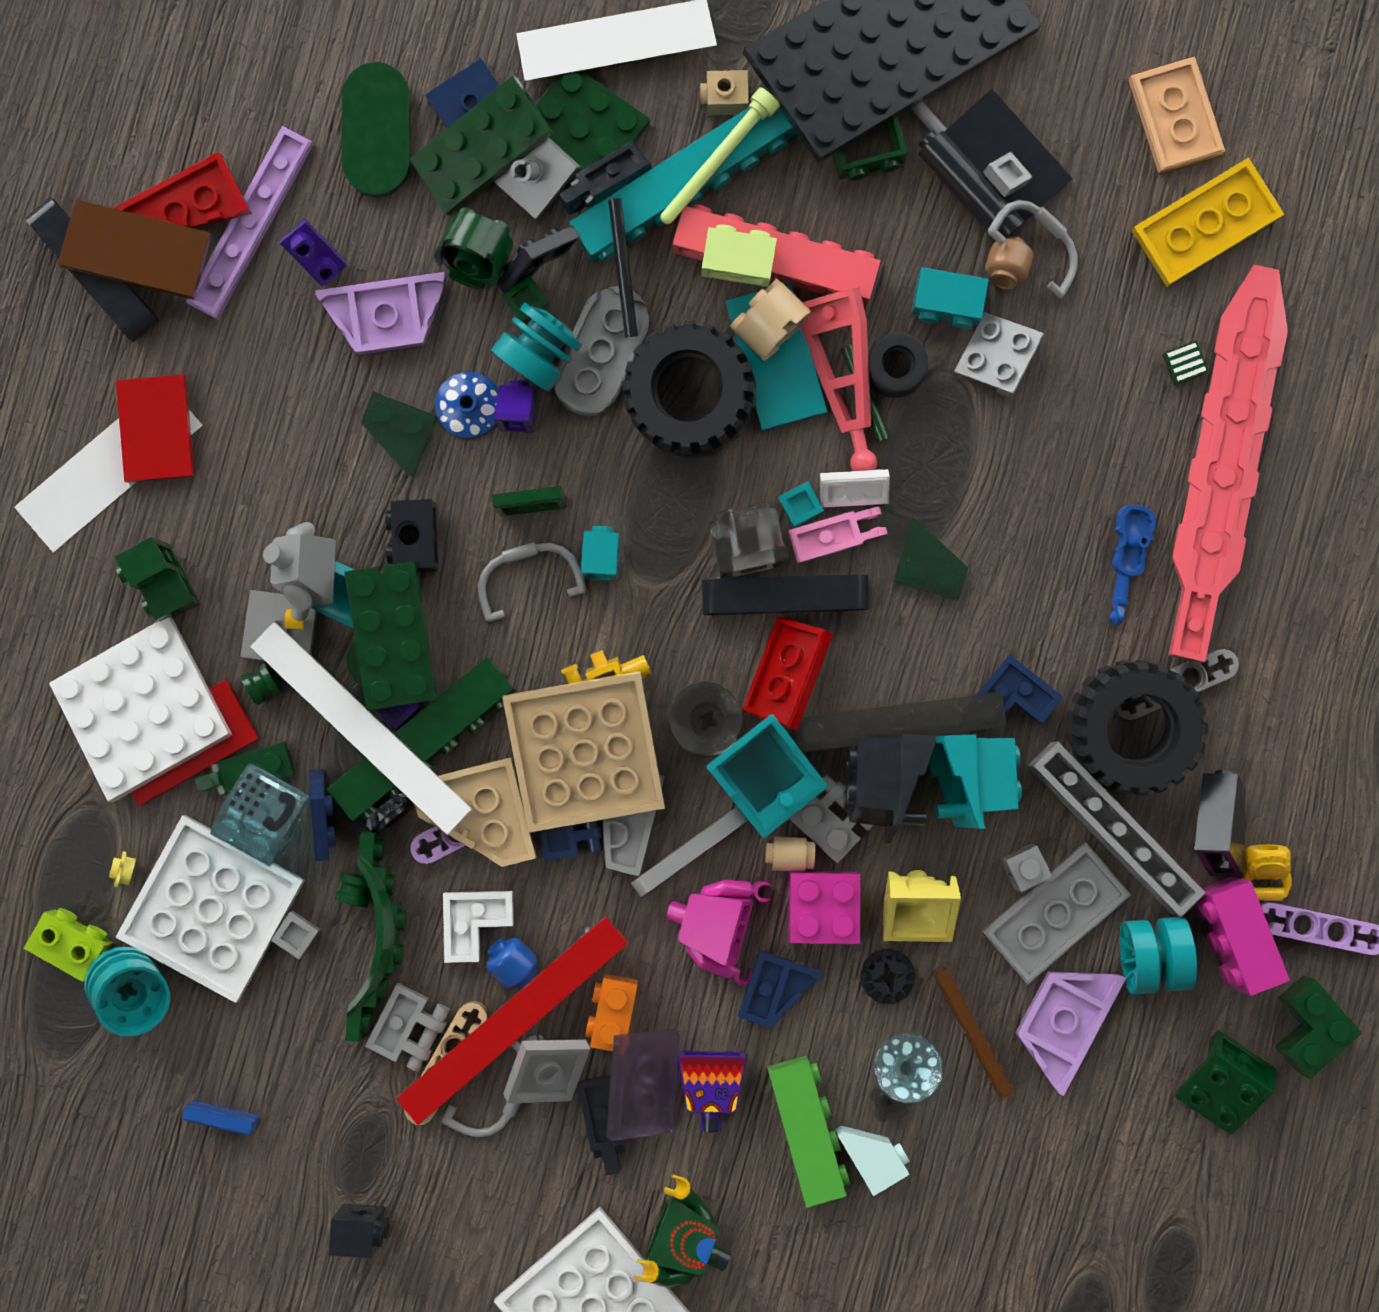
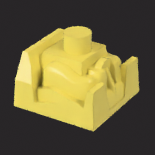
[883,870,961,942]

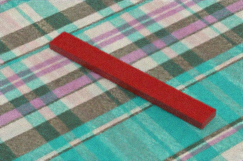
[396,916,629,1125]

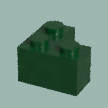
[114,537,201,622]
[1275,975,1362,1079]

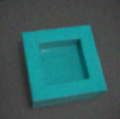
[777,481,824,528]

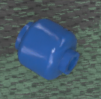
[486,937,538,989]

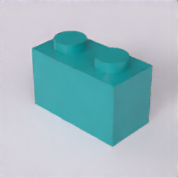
[911,267,989,329]
[581,526,621,581]

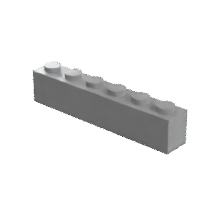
[1027,742,1205,917]

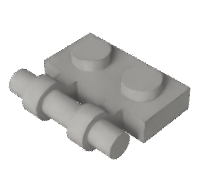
[789,774,873,864]
[365,983,450,1072]

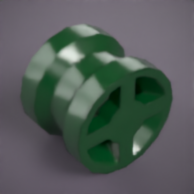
[241,662,283,705]
[334,872,370,907]

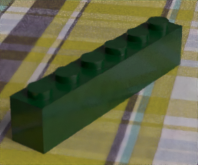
[326,657,516,821]

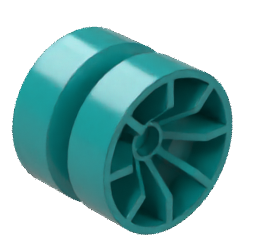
[1119,916,1197,995]

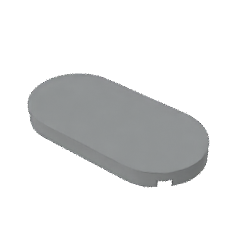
[554,286,649,416]

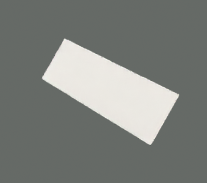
[516,0,717,81]
[14,410,203,553]

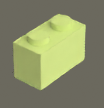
[702,225,777,287]

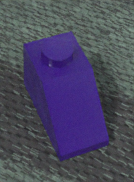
[494,380,537,433]

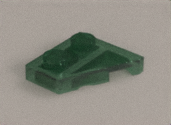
[361,391,438,478]
[892,518,968,601]

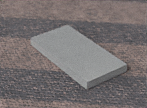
[981,842,1131,985]

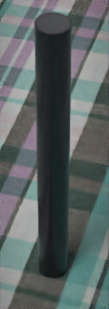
[608,198,638,338]

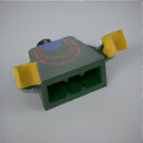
[633,1174,731,1288]

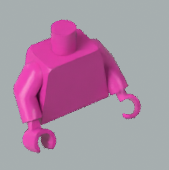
[667,880,771,986]

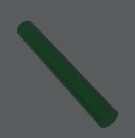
[840,344,890,443]

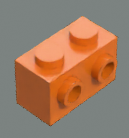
[585,974,639,1054]

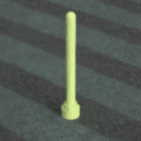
[661,87,780,224]

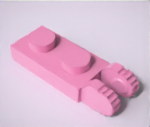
[788,507,888,564]

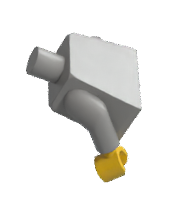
[263,522,336,630]

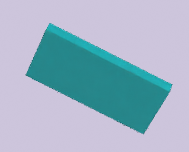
[725,283,827,432]

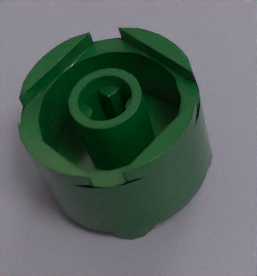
[434,208,513,289]

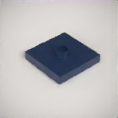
[425,58,500,128]

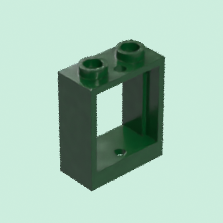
[832,115,907,181]

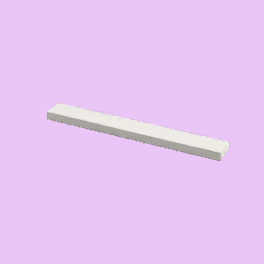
[250,622,473,835]

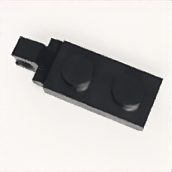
[560,142,651,215]
[577,1074,625,1176]

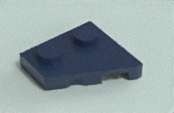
[310,769,336,861]

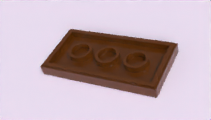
[58,200,212,300]

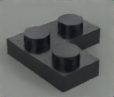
[497,225,580,293]

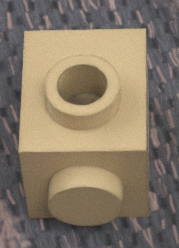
[700,70,749,116]

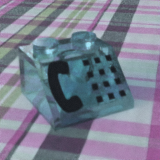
[210,763,310,867]

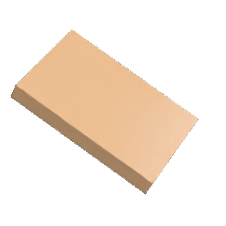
[1128,56,1225,174]

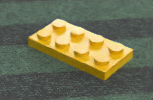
[1131,157,1284,287]

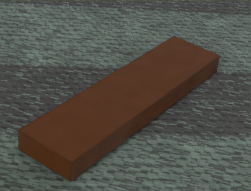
[932,965,1014,1098]

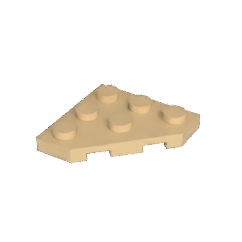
[415,757,537,867]

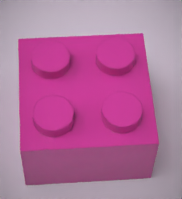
[788,871,860,944]

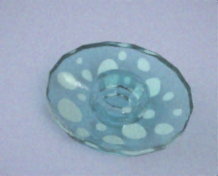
[874,1033,943,1103]

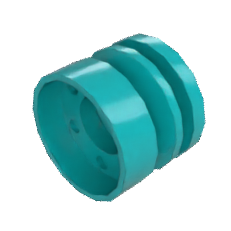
[491,302,583,392]
[84,947,170,1036]

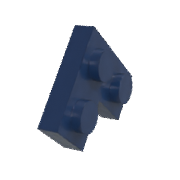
[966,654,1063,729]

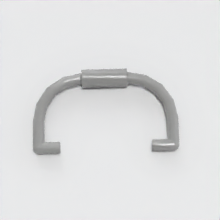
[988,200,1078,298]
[477,542,587,622]
[442,1040,521,1138]

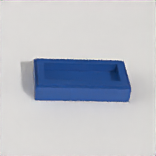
[182,1100,260,1135]

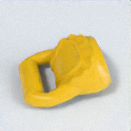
[1241,844,1292,901]

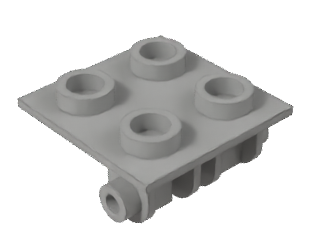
[954,312,1045,397]

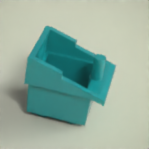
[706,714,829,839]
[928,734,1022,829]

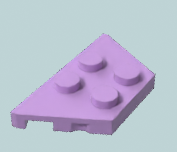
[315,272,447,355]
[1016,972,1126,1096]

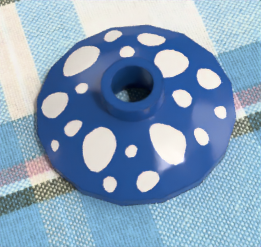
[435,372,498,439]

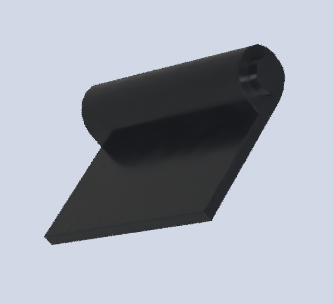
[918,89,1073,238]

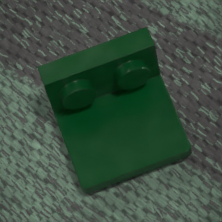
[1175,1030,1276,1134]

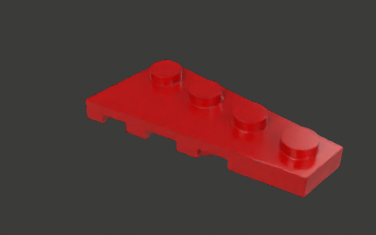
[113,151,252,228]

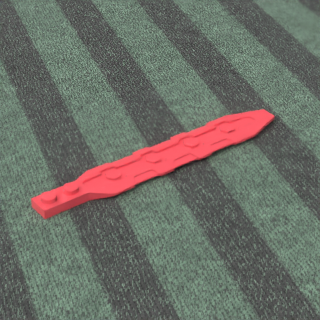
[1168,264,1288,663]

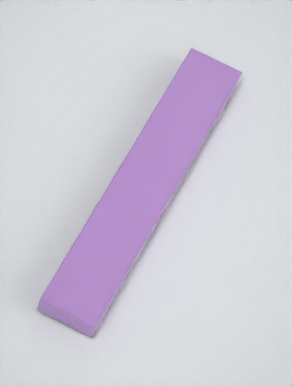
[186,126,314,320]

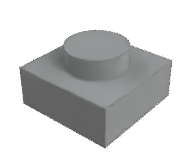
[983,152,1032,198]
[271,911,321,959]

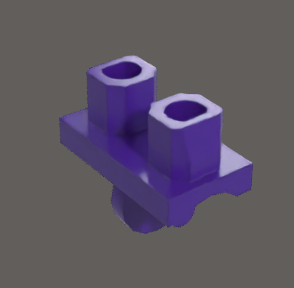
[279,219,347,286]

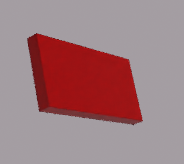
[131,679,261,806]

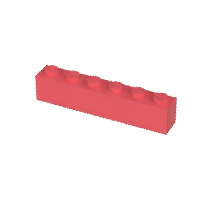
[673,204,881,307]

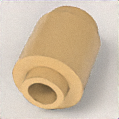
[765,836,815,872]

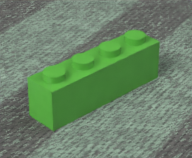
[767,1055,850,1208]

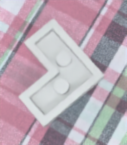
[443,891,514,963]

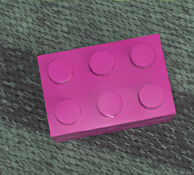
[1194,877,1290,996]

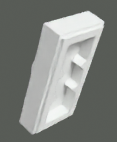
[820,469,890,508]

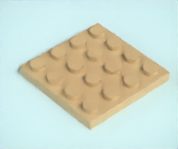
[502,671,665,833]

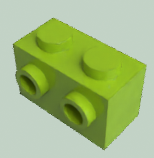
[23,908,114,982]

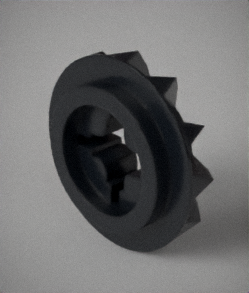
[366,792,413,832]
[860,949,915,1004]

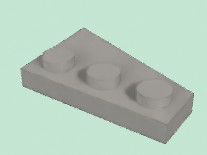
[603,775,665,876]

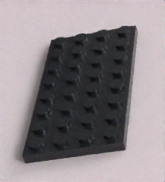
[743,0,1041,163]

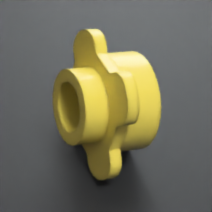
[109,851,136,888]

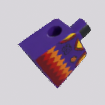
[679,1051,745,1133]

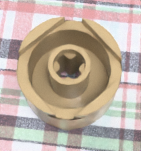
[730,279,811,362]

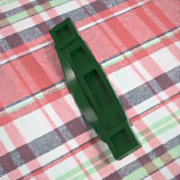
[345,830,407,1042]

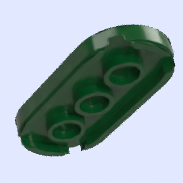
[342,62,411,198]

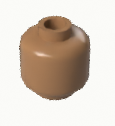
[985,236,1034,289]

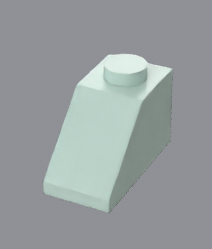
[835,1126,910,1196]

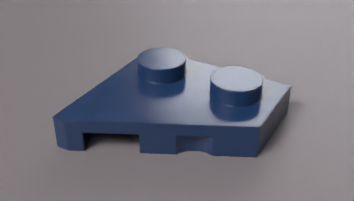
[737,950,823,1028]

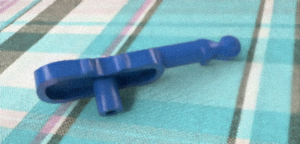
[1109,505,1156,625]

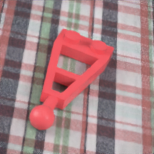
[800,287,877,471]

